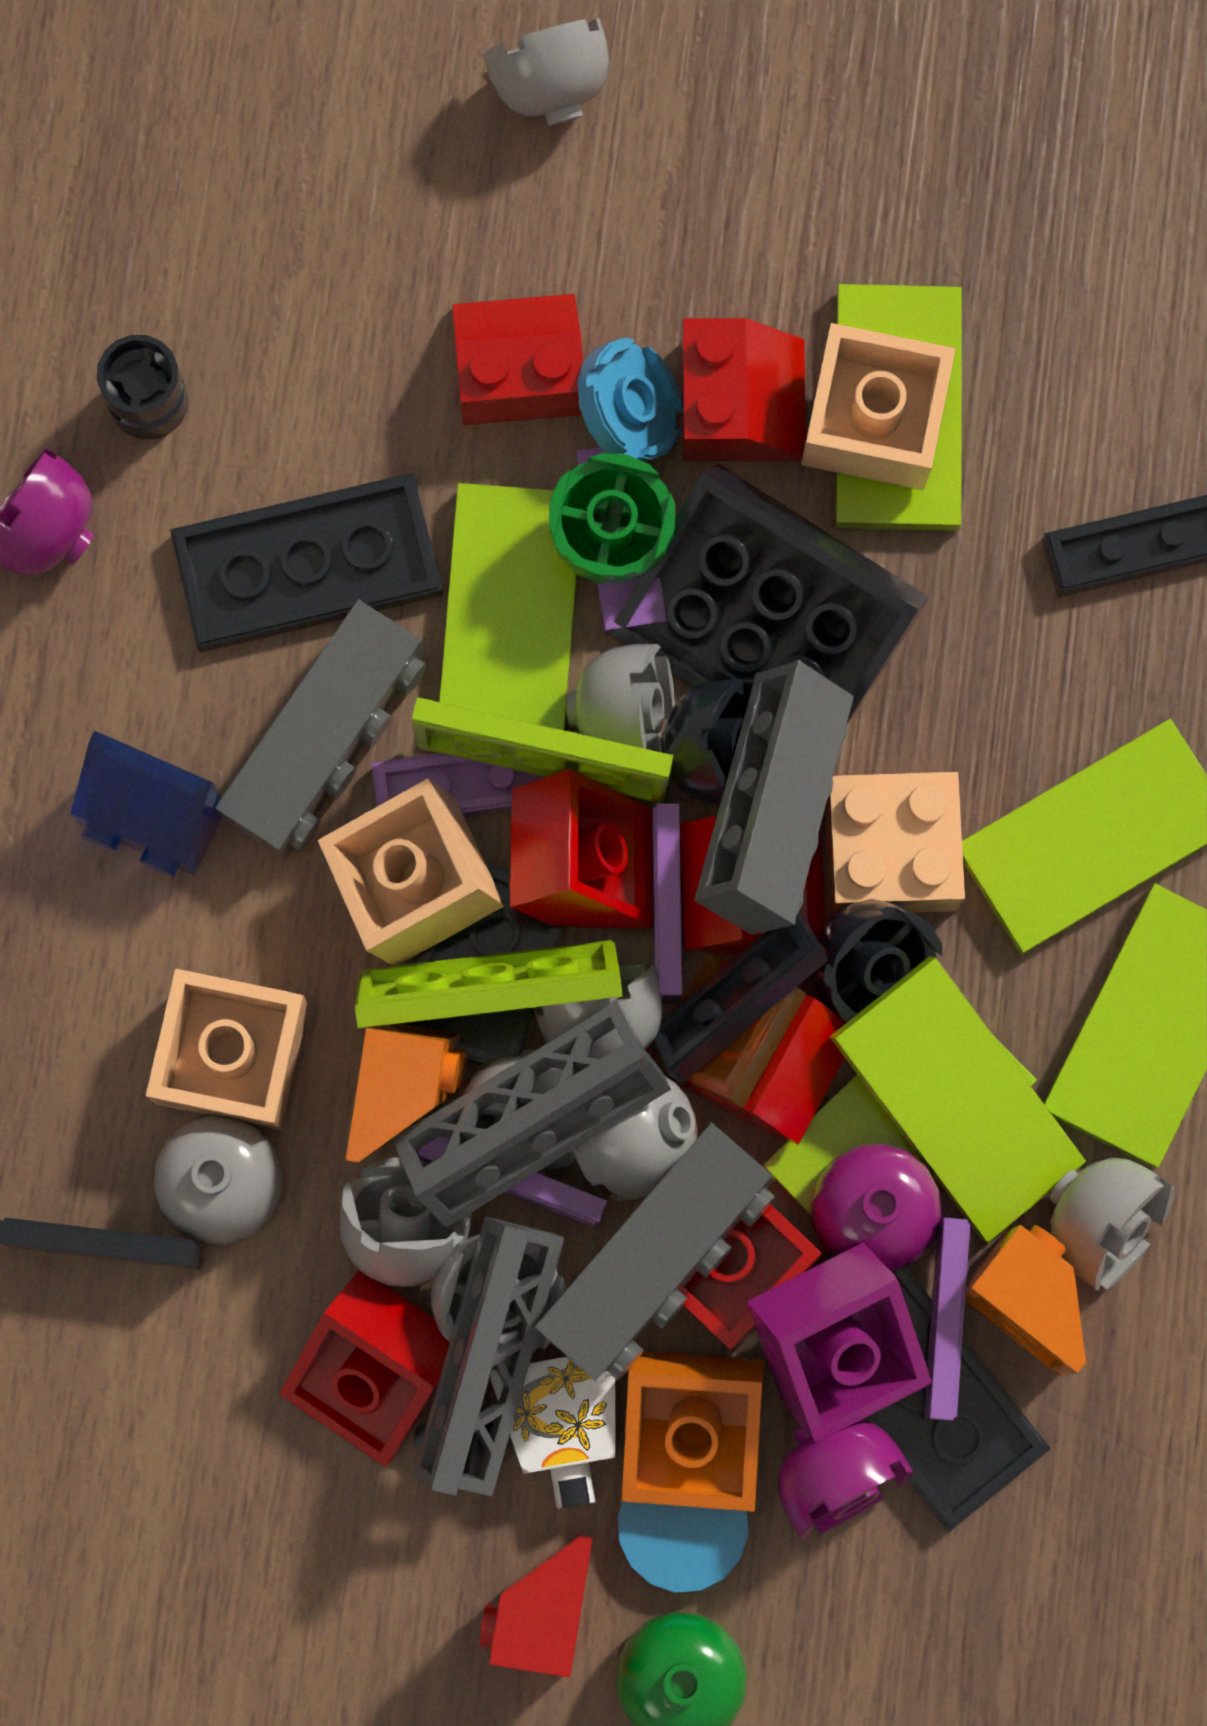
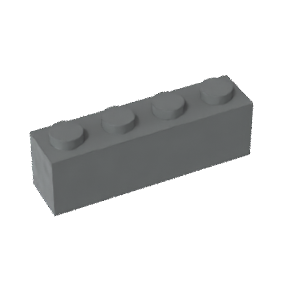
[215,599,427,861]
[694,660,854,935]
[535,1122,775,1382]

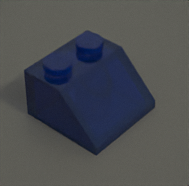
[71,730,221,877]

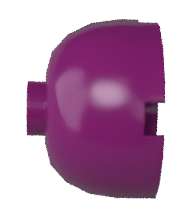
[0,447,95,576]
[810,1143,942,1273]
[778,1420,914,1540]

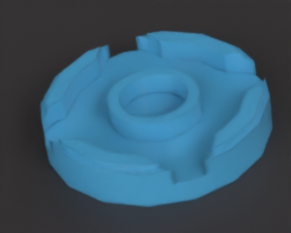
[578,338,682,462]
[617,1502,749,1593]

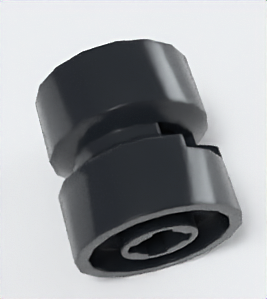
[97,335,188,439]

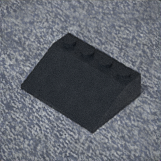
[609,464,930,725]

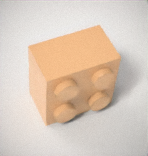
[801,323,956,490]
[825,772,965,915]
[318,778,505,966]
[146,968,309,1131]

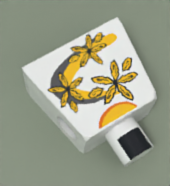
[490,1357,615,1509]

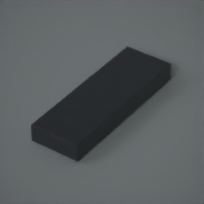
[1042,495,1207,598]
[652,913,829,1084]
[0,1217,203,1270]

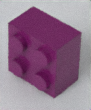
[746,1242,932,1443]

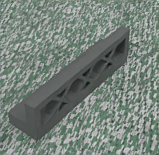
[392,1001,671,1227]
[413,1216,564,1497]

